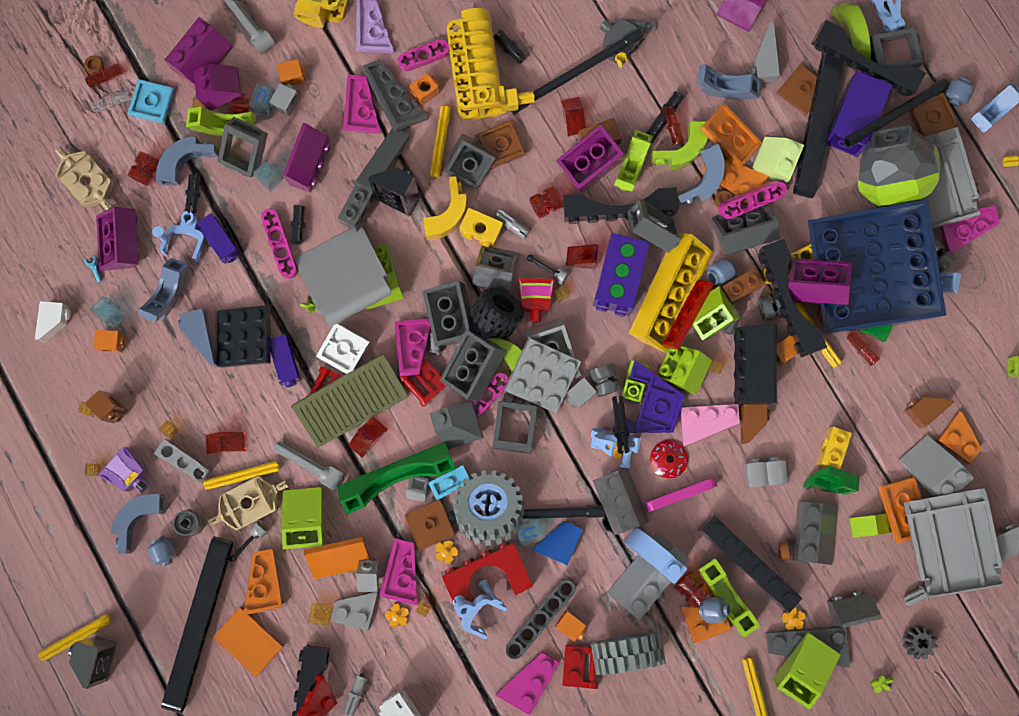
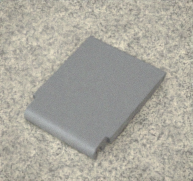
[922,127,980,229]
[294,225,392,327]
[903,488,1004,598]

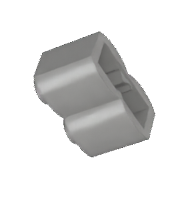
[744,457,788,487]

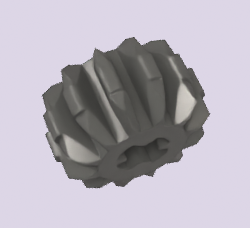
[902,625,938,660]

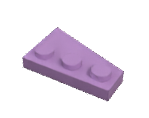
[356,0,394,53]

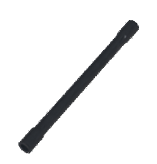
[512,29,643,115]
[843,79,950,148]
[449,506,605,523]

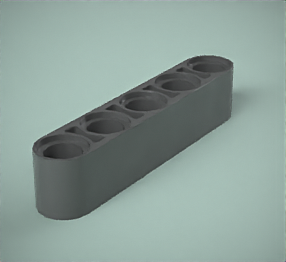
[506,579,575,659]

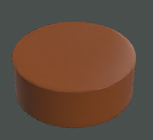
[84,56,104,76]
[714,190,734,209]
[778,540,790,561]

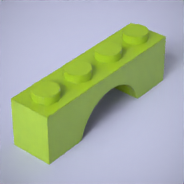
[696,558,761,637]

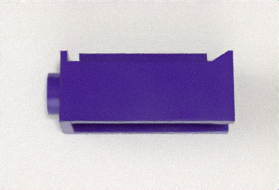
[195,213,240,264]
[271,334,301,387]

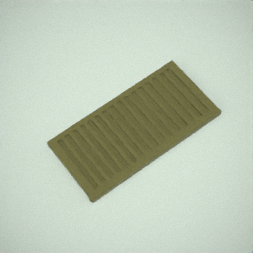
[291,354,408,448]

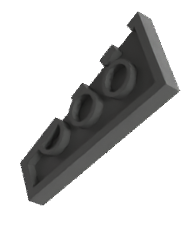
[362,60,429,132]
[766,627,850,668]

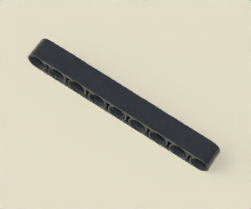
[793,52,843,199]
[161,536,233,714]

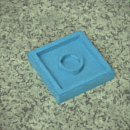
[127,79,175,124]

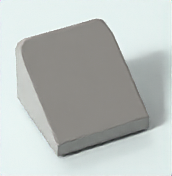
[406,476,430,502]

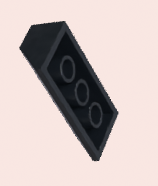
[368,167,420,217]
[733,325,777,405]

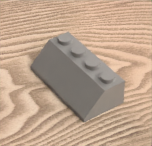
[607,533,689,620]

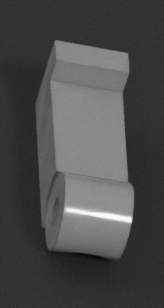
[154,439,211,483]

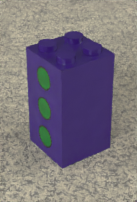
[826,71,892,157]
[592,233,650,317]

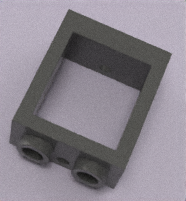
[870,27,924,68]
[218,117,268,178]
[627,198,681,253]
[492,399,537,454]

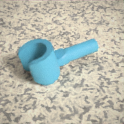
[84,255,102,283]

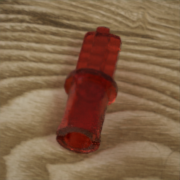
[85,63,124,87]
[664,106,684,145]
[847,331,880,366]

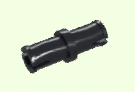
[494,30,527,64]
[184,174,201,213]
[290,205,306,244]

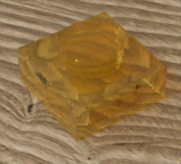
[308,603,332,626]

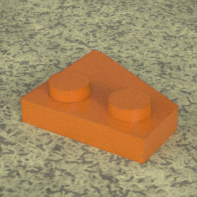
[937,411,982,464]
[680,606,731,644]

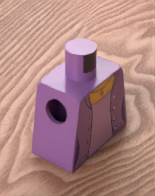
[98,446,149,493]

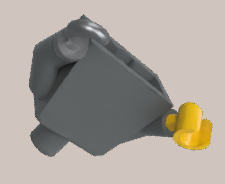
[600,18,659,68]

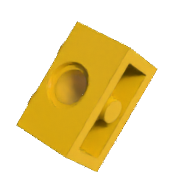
[459,208,503,247]
[816,427,852,469]

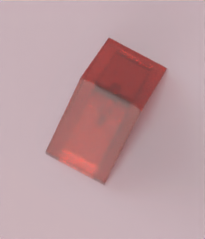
[560,97,586,137]
[566,244,599,269]
[348,417,388,458]
[206,432,246,454]

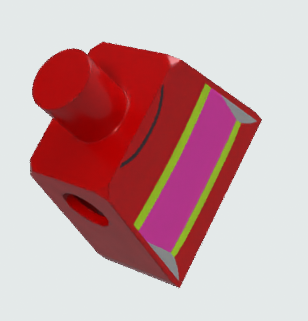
[518,278,554,322]

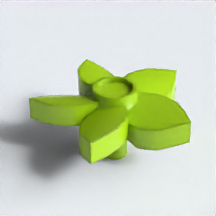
[300,296,318,314]
[870,674,894,694]

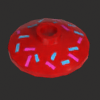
[650,440,688,479]

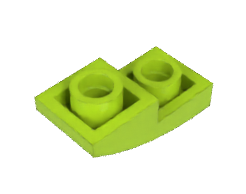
[622,360,650,402]

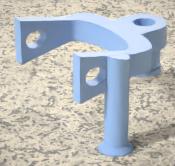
[871,0,905,33]
[152,211,205,263]
[590,428,641,468]
[452,579,507,640]

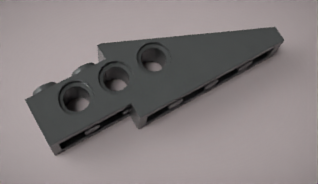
[338,128,410,232]

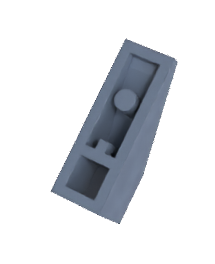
[178,309,217,367]

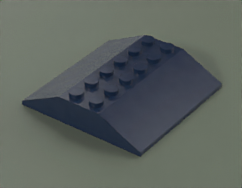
[808,199,947,334]

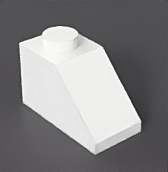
[35,301,71,342]

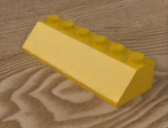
[629,232,713,353]

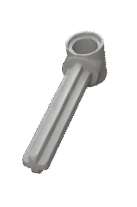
[224,0,276,54]
[273,441,345,491]

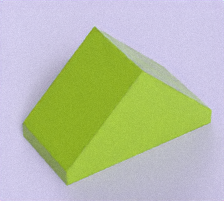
[849,513,892,537]

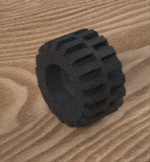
[471,287,524,338]

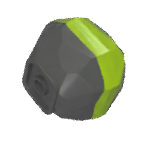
[858,125,940,207]

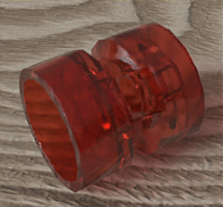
[127,151,159,186]
[529,185,564,219]
[674,570,711,608]

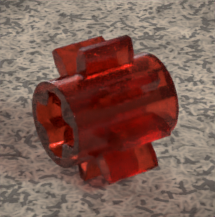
[229,93,250,114]

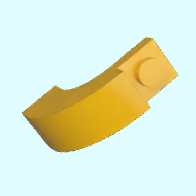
[423,176,467,241]

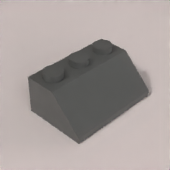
[711,205,780,255]
[423,281,475,346]
[440,330,506,401]
[593,468,649,535]
[793,501,837,565]
[68,637,118,689]

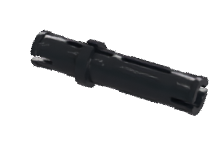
[646,91,684,143]
[612,396,630,454]

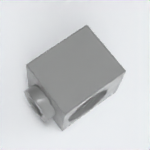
[269,83,299,116]
[566,378,597,409]
[356,560,379,592]

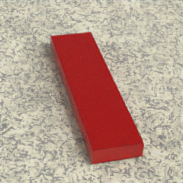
[662,280,714,350]

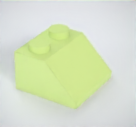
[752,137,804,184]

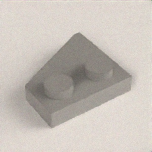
[330,592,378,631]

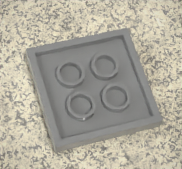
[504,337,581,413]

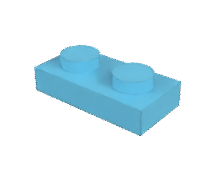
[428,465,470,500]

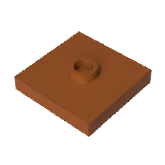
[777,64,817,116]
[910,92,960,137]
[477,120,526,169]
[404,499,455,551]

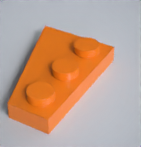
[701,158,769,205]
[243,549,283,615]

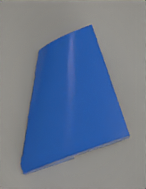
[533,521,583,566]

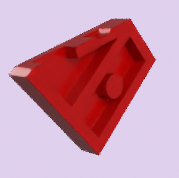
[297,674,337,716]

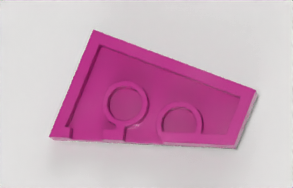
[343,74,381,134]
[940,205,1000,253]
[379,538,418,606]
[495,652,559,715]

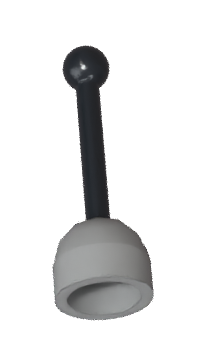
[527,254,570,285]
[229,521,268,562]

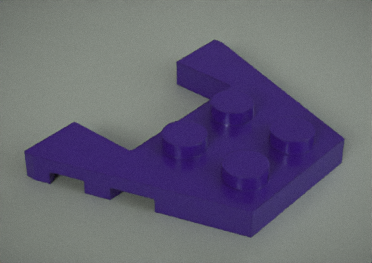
[612,361,685,433]

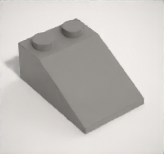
[525,318,581,379]
[898,435,974,497]

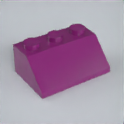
[164,17,233,86]
[283,123,331,193]
[556,125,627,193]
[96,207,140,271]
[789,259,852,305]

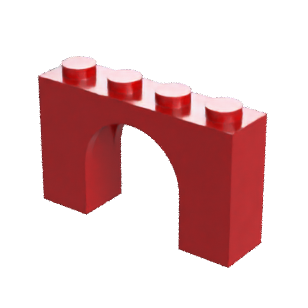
[442,541,533,619]

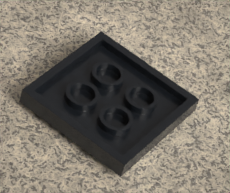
[217,305,271,368]

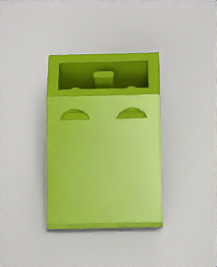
[366,243,403,310]
[282,487,326,549]
[772,632,841,710]

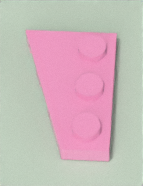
[680,404,740,446]

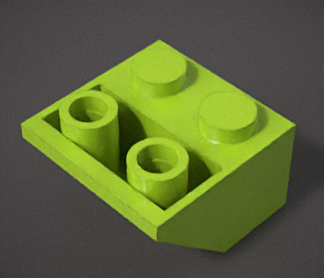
[692,286,740,340]
[657,346,712,395]

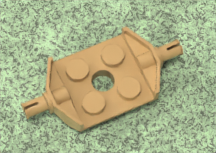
[55,147,114,210]
[208,476,289,531]

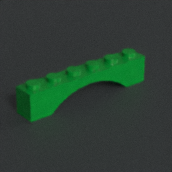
[336,442,456,514]

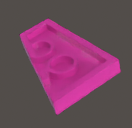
[394,318,431,376]

